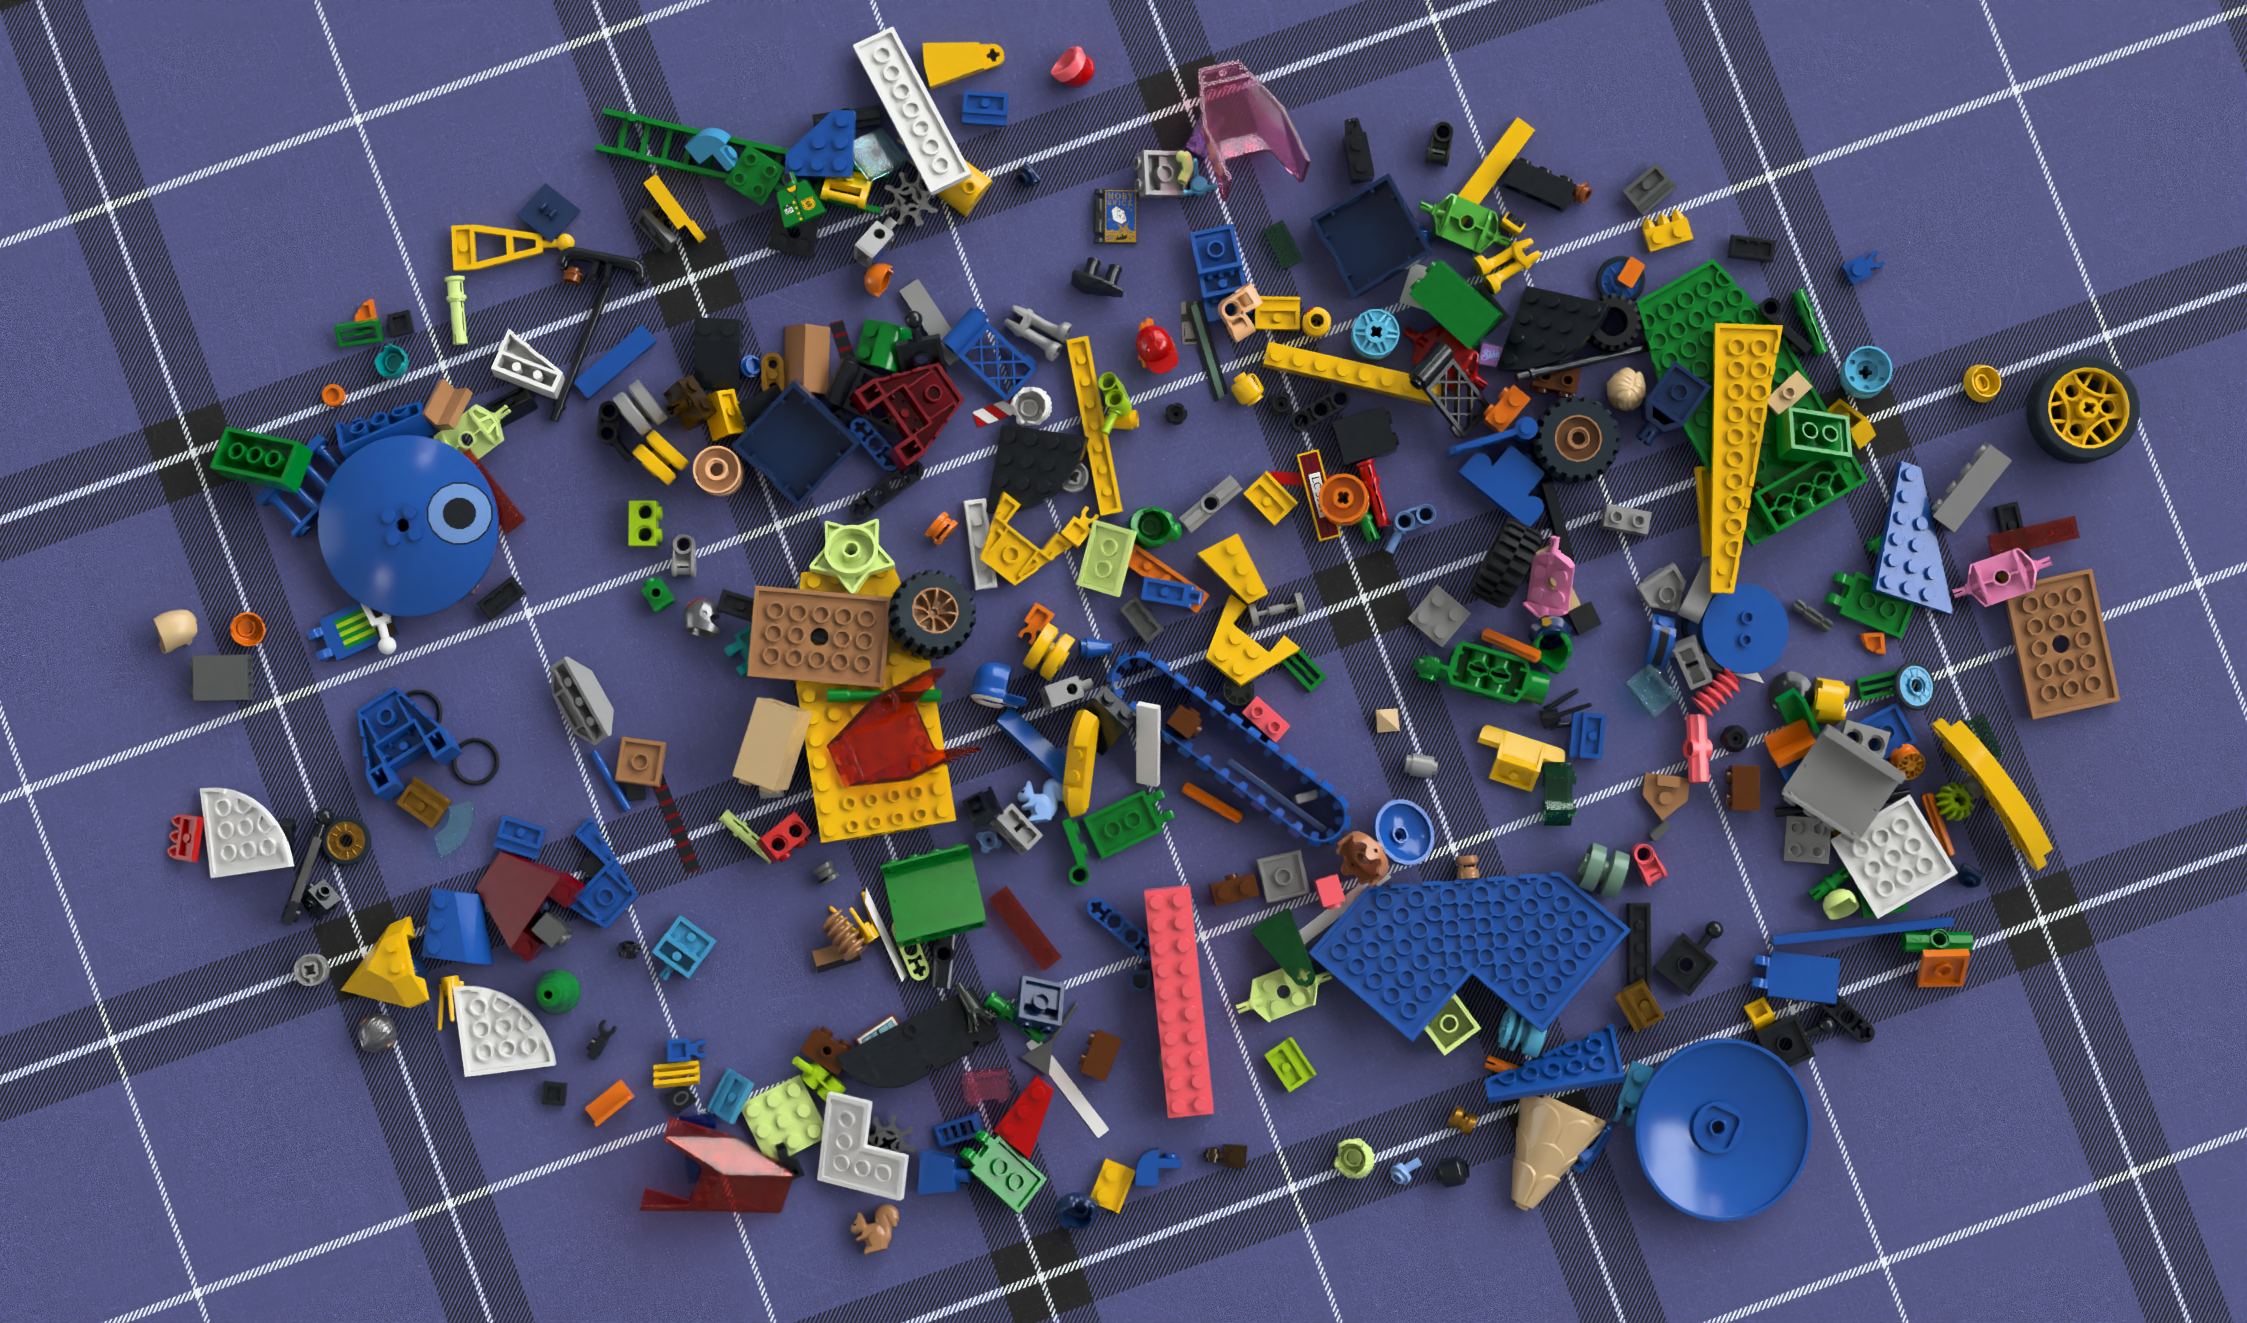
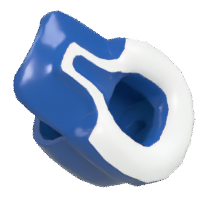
[971,661,1027,708]

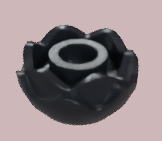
[1720,725,1749,753]

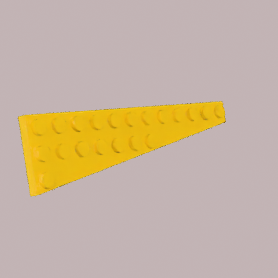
[1709,323,1783,594]

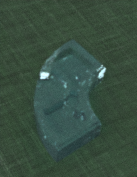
[434,800,474,857]

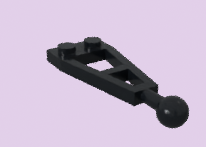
[279,808,334,926]

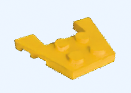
[979,491,1072,585]
[1205,594,1300,687]

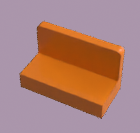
[1764,718,1816,768]
[585,1079,635,1127]

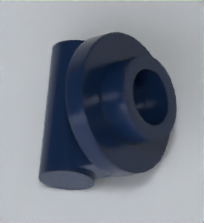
[1016,161,1042,188]
[1958,863,1984,888]

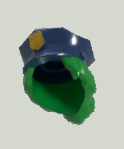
[1528,615,1573,675]

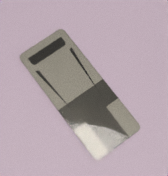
[1181,301,1198,345]

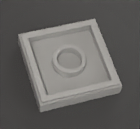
[1256,849,1311,904]

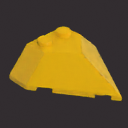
[341,916,429,1008]

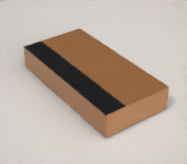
[812,945,862,973]

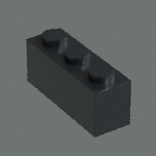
[1501,157,1576,213]

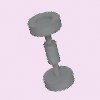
[1248,592,1306,627]

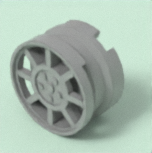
[1062,463,1089,493]
[294,954,330,986]

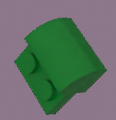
[855,319,912,373]

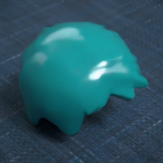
[374,343,409,380]

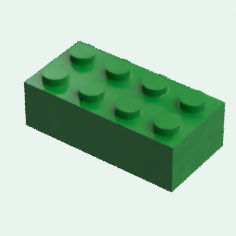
[210,426,313,493]

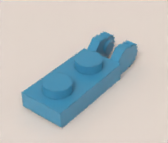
[1612,1060,1654,1127]

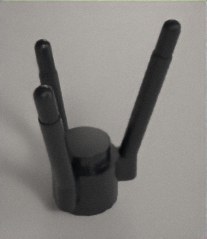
[1539,688,1592,730]

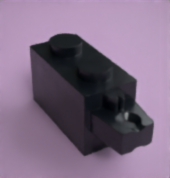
[1342,117,1375,185]

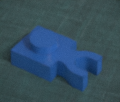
[1841,250,1885,286]
[666,1037,706,1062]

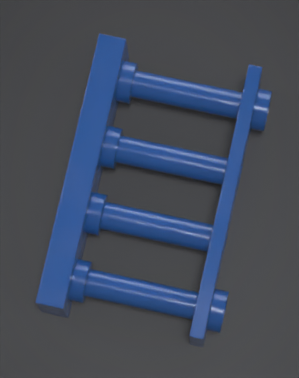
[255,433,341,537]

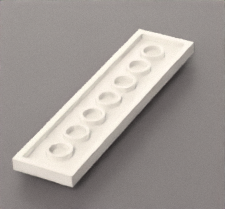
[853,27,972,196]

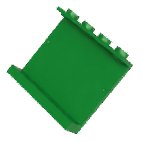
[880,843,988,948]

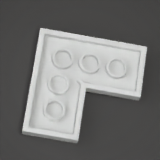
[817,1091,909,1201]

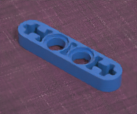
[1087,897,1151,961]

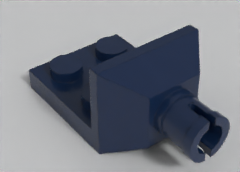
[1636,360,1711,446]

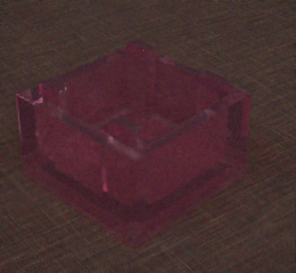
[962,1067,1012,1106]

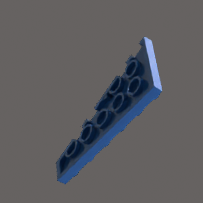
[1485,1023,1625,1103]

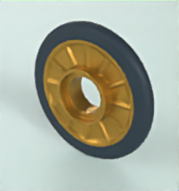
[322,816,371,866]

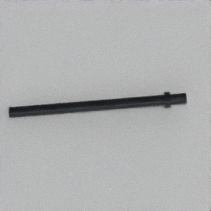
[550,284,612,423]
[1514,343,1649,382]

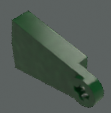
[1250,907,1316,988]

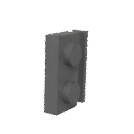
[1621,162,1678,217]

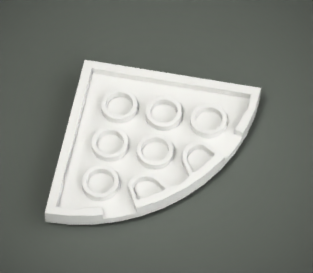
[200,787,294,878]
[453,985,556,1077]

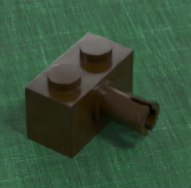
[663,375,717,431]

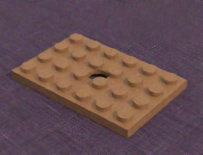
[2005,568,2120,719]
[747,586,891,688]

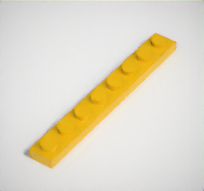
[1066,336,1123,516]

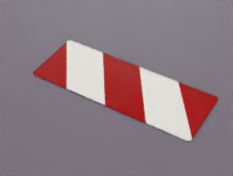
[973,397,1014,427]

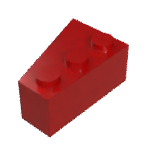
[994,1075,1054,1159]

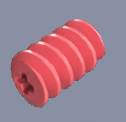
[1690,668,1740,717]

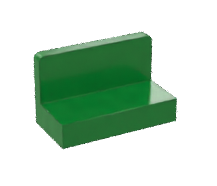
[1774,687,1820,734]

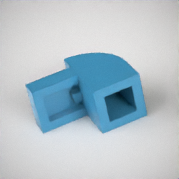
[685,128,739,171]

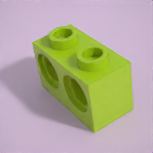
[629,501,663,548]

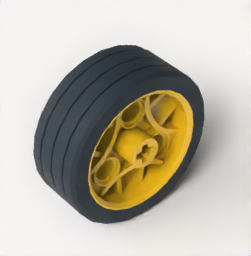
[2027,357,2140,464]

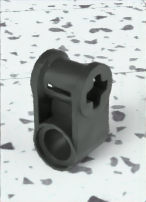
[1425,122,1453,167]

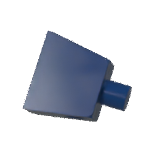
[918,1149,972,1195]

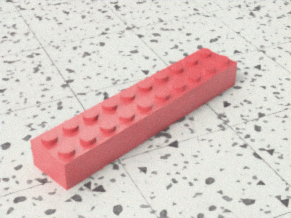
[1144,885,1214,1118]

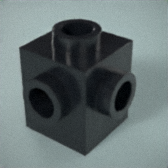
[300,879,342,921]

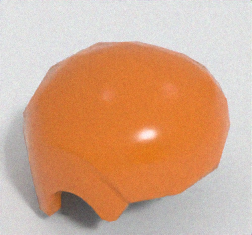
[864,263,893,297]
[230,612,266,647]

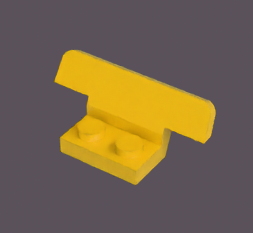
[1477,725,1565,792]

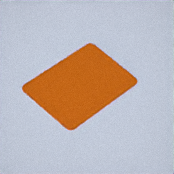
[1618,256,1645,288]

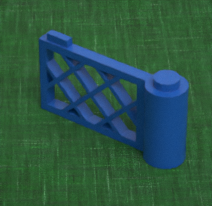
[941,307,1037,402]
[1445,417,1538,459]

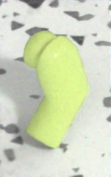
[1176,150,1194,185]

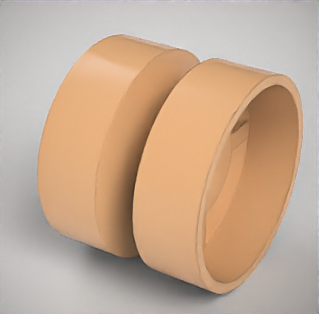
[693,446,745,497]

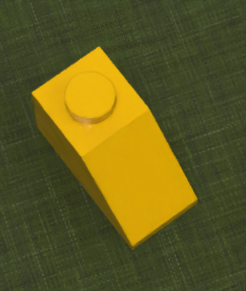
[1827,399,1876,450]

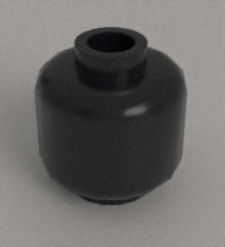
[1435,1156,1470,1188]

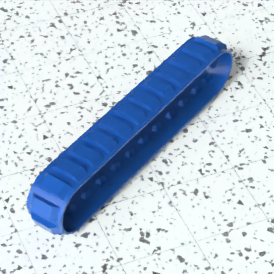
[1106,651,1351,847]

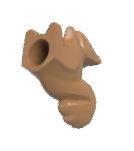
[850,1204,899,1255]

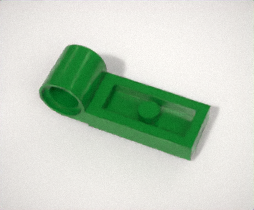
[1062,818,1090,885]

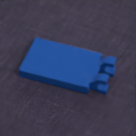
[1751,951,1840,1005]

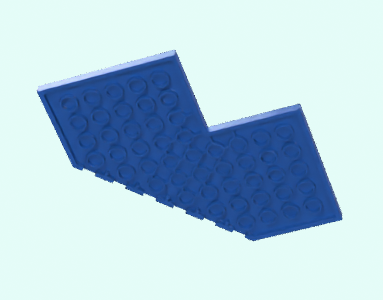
[1308,872,1631,1043]

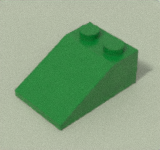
[1775,407,1852,462]

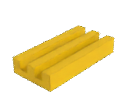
[653,1060,700,1089]

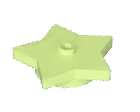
[809,519,895,594]

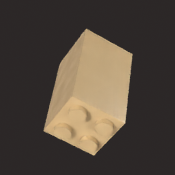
[732,698,813,793]

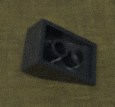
[694,317,743,390]

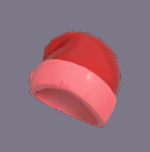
[1051,46,1095,88]

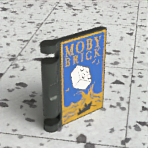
[1094,189,1137,244]

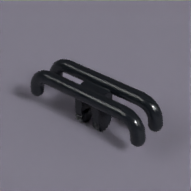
[557,247,648,288]

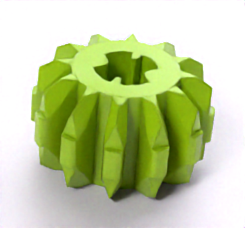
[1935,782,1975,821]

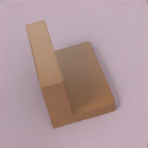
[422,379,473,431]

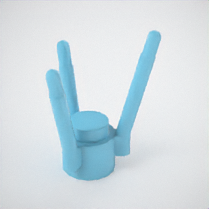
[1182,158,1219,196]

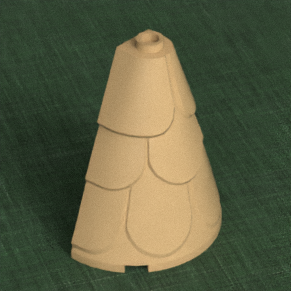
[1511,1094,1607,1211]

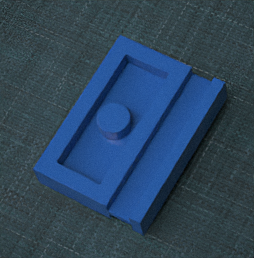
[962,90,1009,127]
[1568,712,1606,759]
[493,815,548,860]

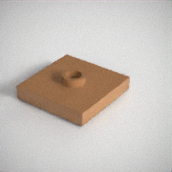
[615,737,667,788]

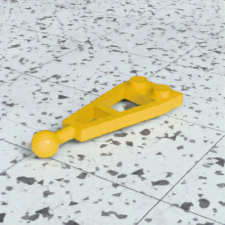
[451,225,575,272]

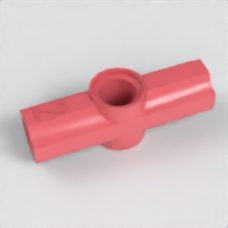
[1682,714,1713,784]

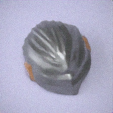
[358,1013,397,1053]

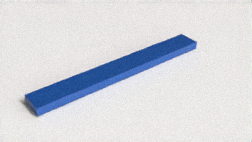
[1769,917,1954,945]

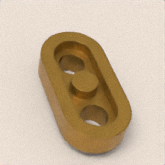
[761,353,785,391]

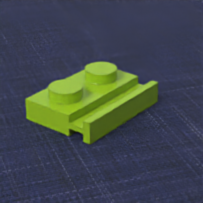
[1264,1036,1317,1093]

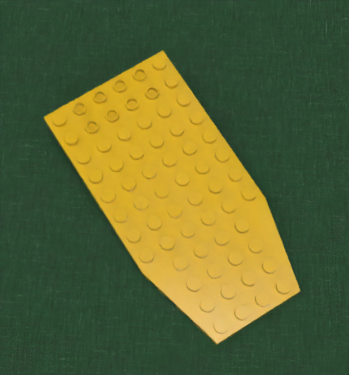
[795,568,956,843]

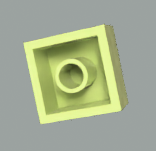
[1424,994,1481,1056]

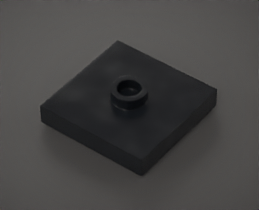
[737,384,782,426]

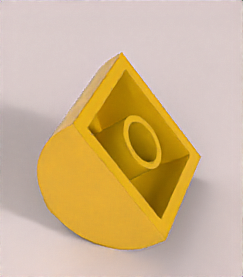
[936,160,993,217]

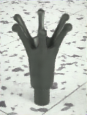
[954,982,998,1034]

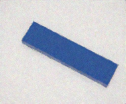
[574,324,657,399]
[995,707,1066,784]

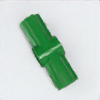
[1900,929,1974,953]

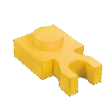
[1060,506,1099,549]

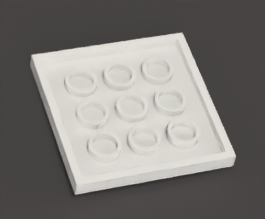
[1830,794,1958,919]

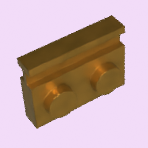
[396,776,453,829]
[1614,978,1665,1033]

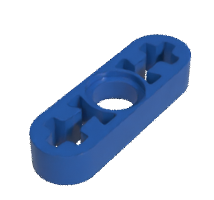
[850,417,898,472]

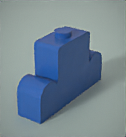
[1457,446,1544,527]

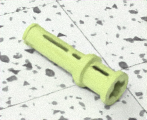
[444,276,468,345]

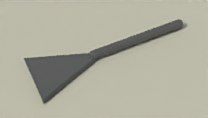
[1021,1002,1079,1076]

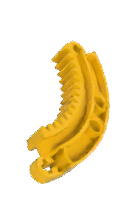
[1931,718,2053,871]

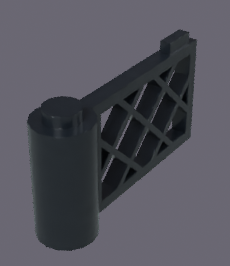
[1409,342,1490,438]
[823,355,900,435]

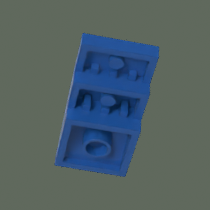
[1189,224,1252,325]

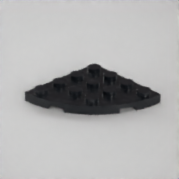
[1496,286,1611,373]
[986,424,1089,514]

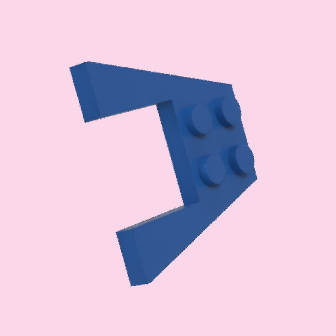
[569,817,639,929]

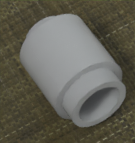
[1404,753,1438,779]

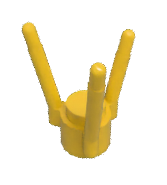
[829,891,879,945]
[437,975,464,1031]

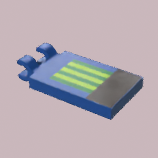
[306,602,401,662]

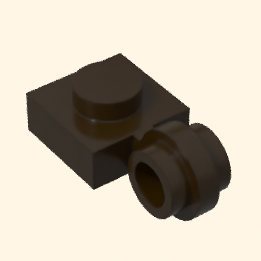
[1203,1144,1247,1168]

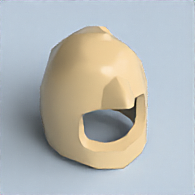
[153,609,197,654]

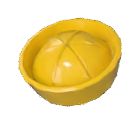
[1963,365,2001,403]

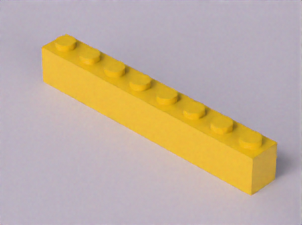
[1263,342,1441,406]

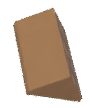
[784,324,830,395]

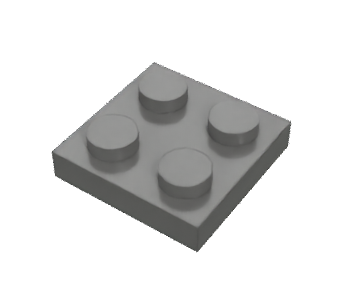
[1407,585,1471,648]

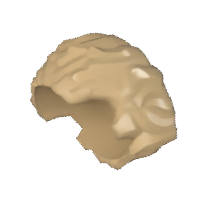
[1606,367,1646,411]

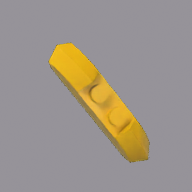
[1063,709,1100,818]

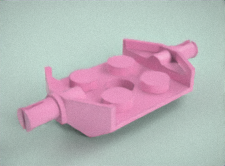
[1523,536,1575,619]
[1952,548,2052,607]

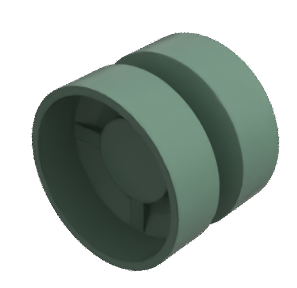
[1577,842,1630,899]

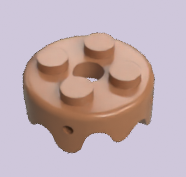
[1336,831,1389,888]

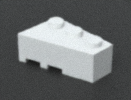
[491,329,565,400]

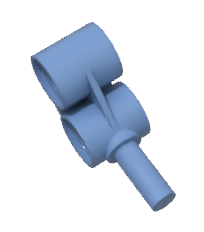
[1385,504,1436,554]

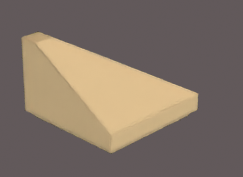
[1375,708,1400,733]

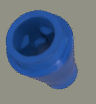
[1079,637,1112,659]

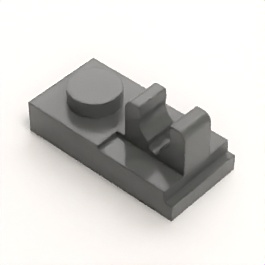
[635,207,677,254]

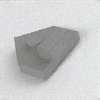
[1635,562,1686,612]

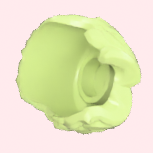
[1334,1138,1374,1179]

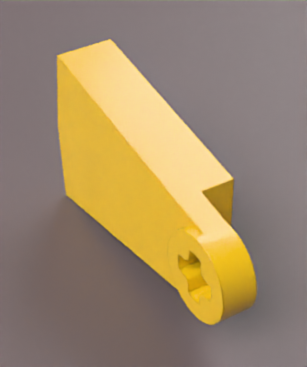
[922,42,1005,90]
[643,174,706,243]

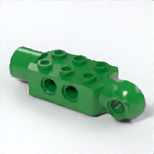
[1413,641,1550,706]

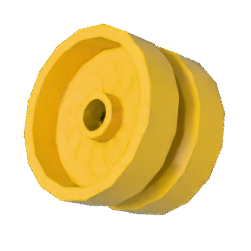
[632,429,690,486]
[1023,623,1075,681]

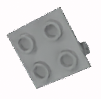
[1784,816,1831,864]

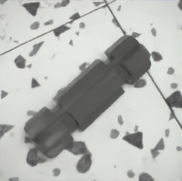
[1791,599,1833,632]

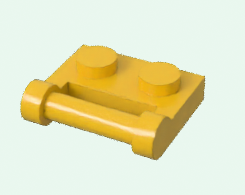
[820,171,874,209]

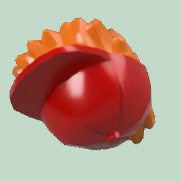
[1135,318,1179,374]

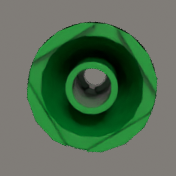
[535,969,580,1015]

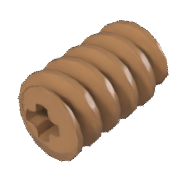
[822,909,868,961]

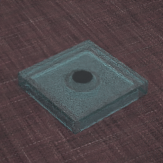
[854,127,907,182]

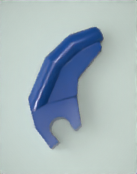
[1572,1125,1612,1173]

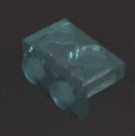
[1624,664,1679,719]

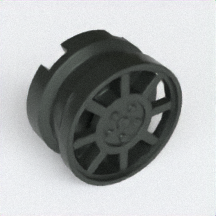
[1222,678,1255,706]

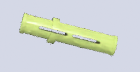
[718,809,771,864]

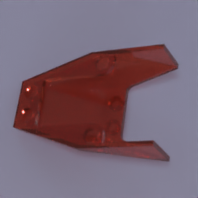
[827,667,981,787]
[639,1117,794,1213]

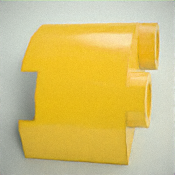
[1811,677,1850,726]

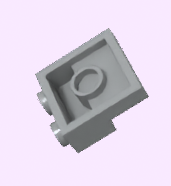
[1133,150,1187,198]

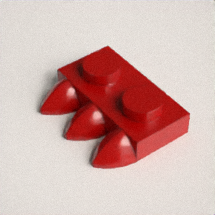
[167,814,204,862]

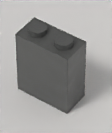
[190,654,253,702]

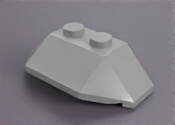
[550,656,614,746]

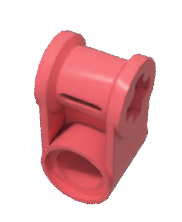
[1630,843,1668,888]

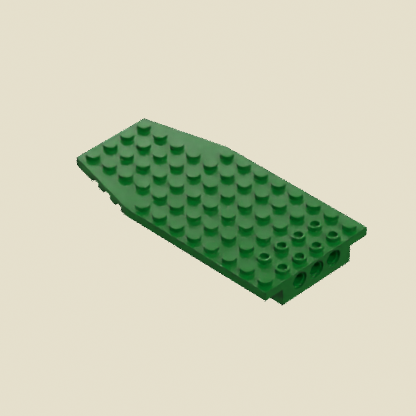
[1635,259,1868,547]

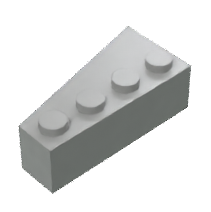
[1931,441,2012,532]

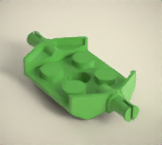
[1418,193,1511,255]

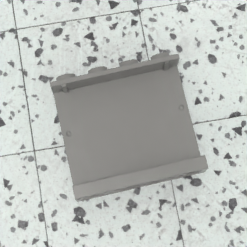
[1782,723,1906,844]

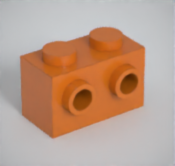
[1482,384,1531,433]

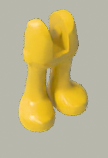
[1473,238,1541,295]

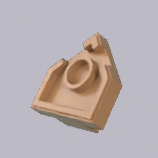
[1642,773,1690,820]

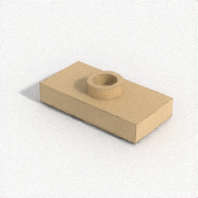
[1768,371,1813,416]

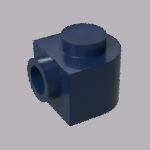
[1128,965,1151,993]

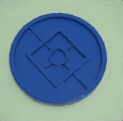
[1700,584,1789,674]

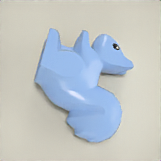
[1017,778,1063,824]

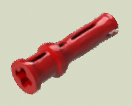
[1355,459,1391,528]

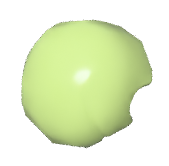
[1822,889,1859,920]

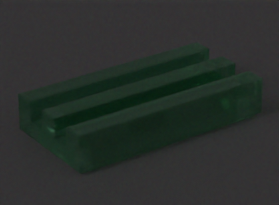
[1964,714,2003,758]

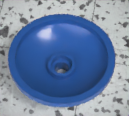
[1373,799,1435,866]

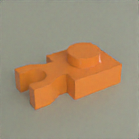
[1018,602,1055,645]

